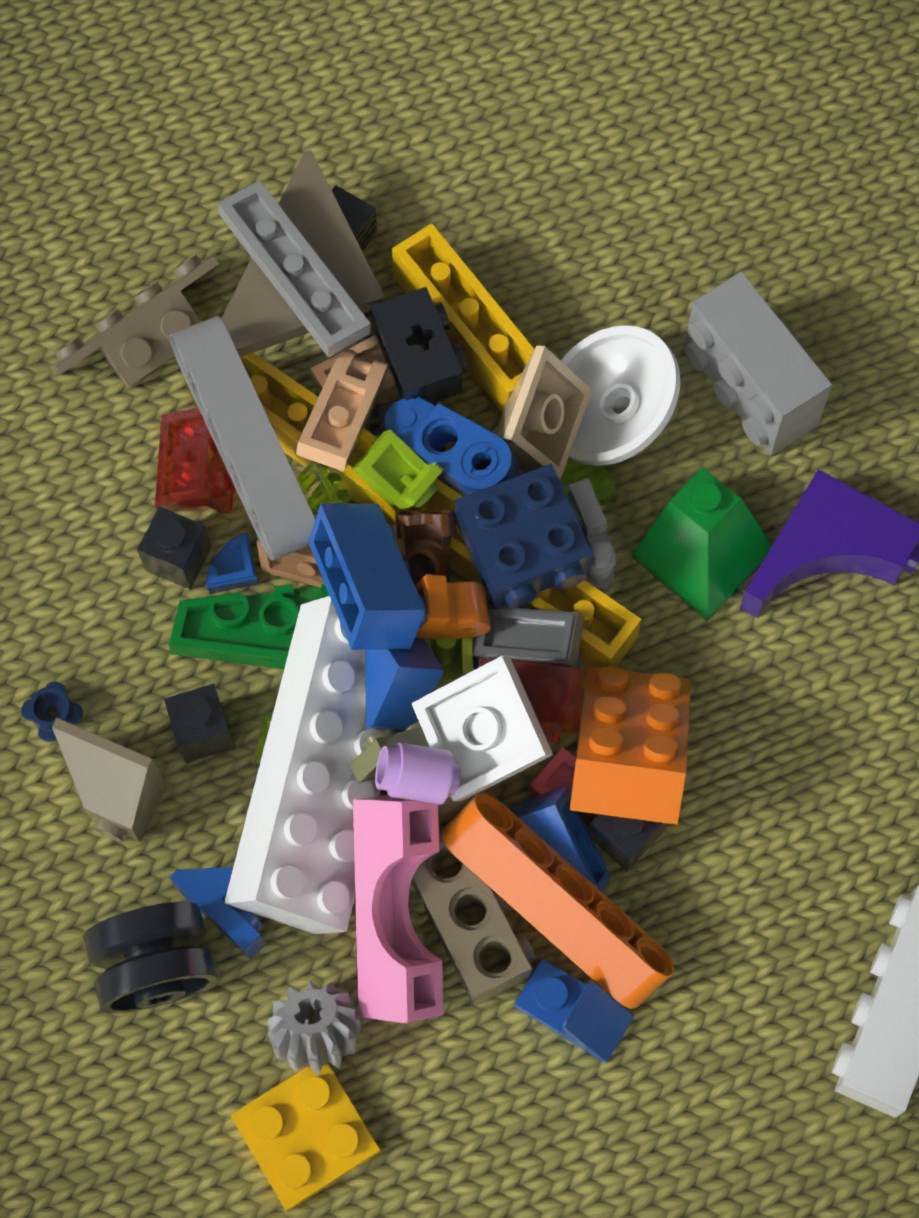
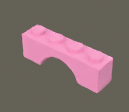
[353,795,444,1023]

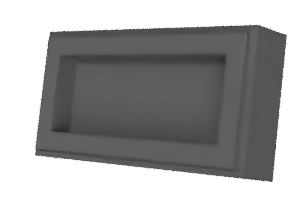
[473,606,584,669]

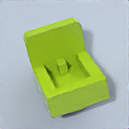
[352,430,443,511]

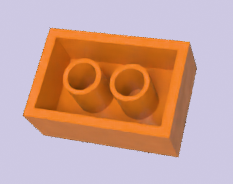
[570,666,691,825]

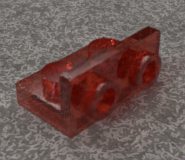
[155,408,236,514]
[478,657,585,743]

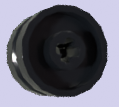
[83,901,218,1014]

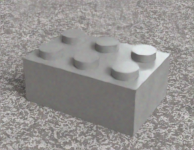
[684,271,832,456]

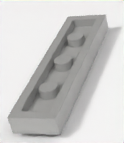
[218,180,371,358]

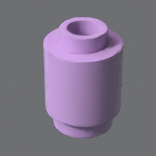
[375,742,460,805]

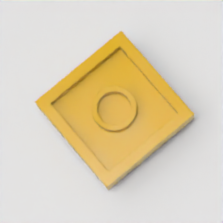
[230,1064,381,1212]

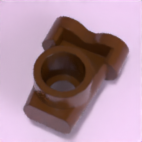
[395,509,457,585]

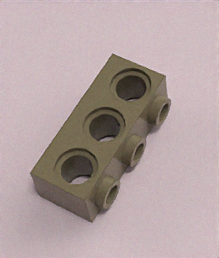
[411,835,536,1006]

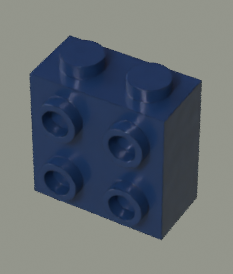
[455,464,593,609]

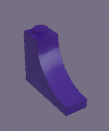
[740,469,919,618]

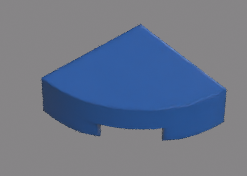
[207,532,259,594]

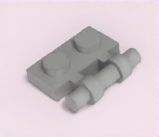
[568,478,617,593]

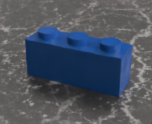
[308,503,426,650]

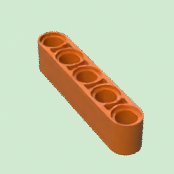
[442,793,675,1008]

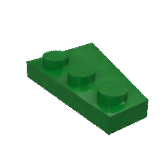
[169,583,329,669]

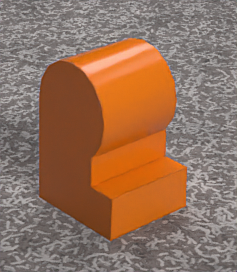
[415,574,491,639]

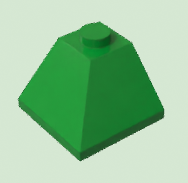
[632,467,772,621]

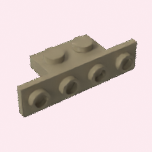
[49,254,219,387]

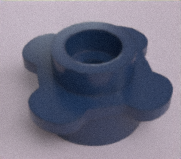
[21,682,83,742]

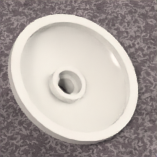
[561,326,680,466]

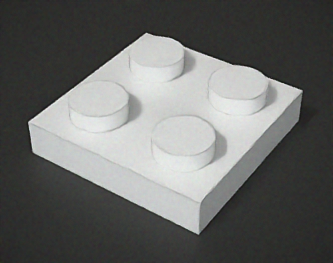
[412,656,553,801]

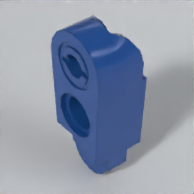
[385,397,519,497]

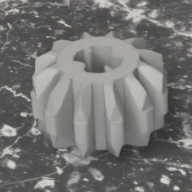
[267,979,361,1076]

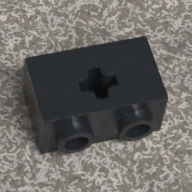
[370,287,468,404]

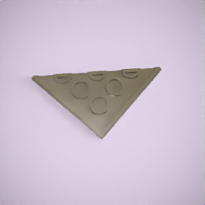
[221,150,385,357]

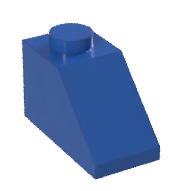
[509,785,611,893]

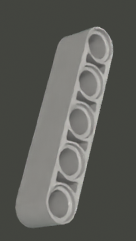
[169,316,315,561]

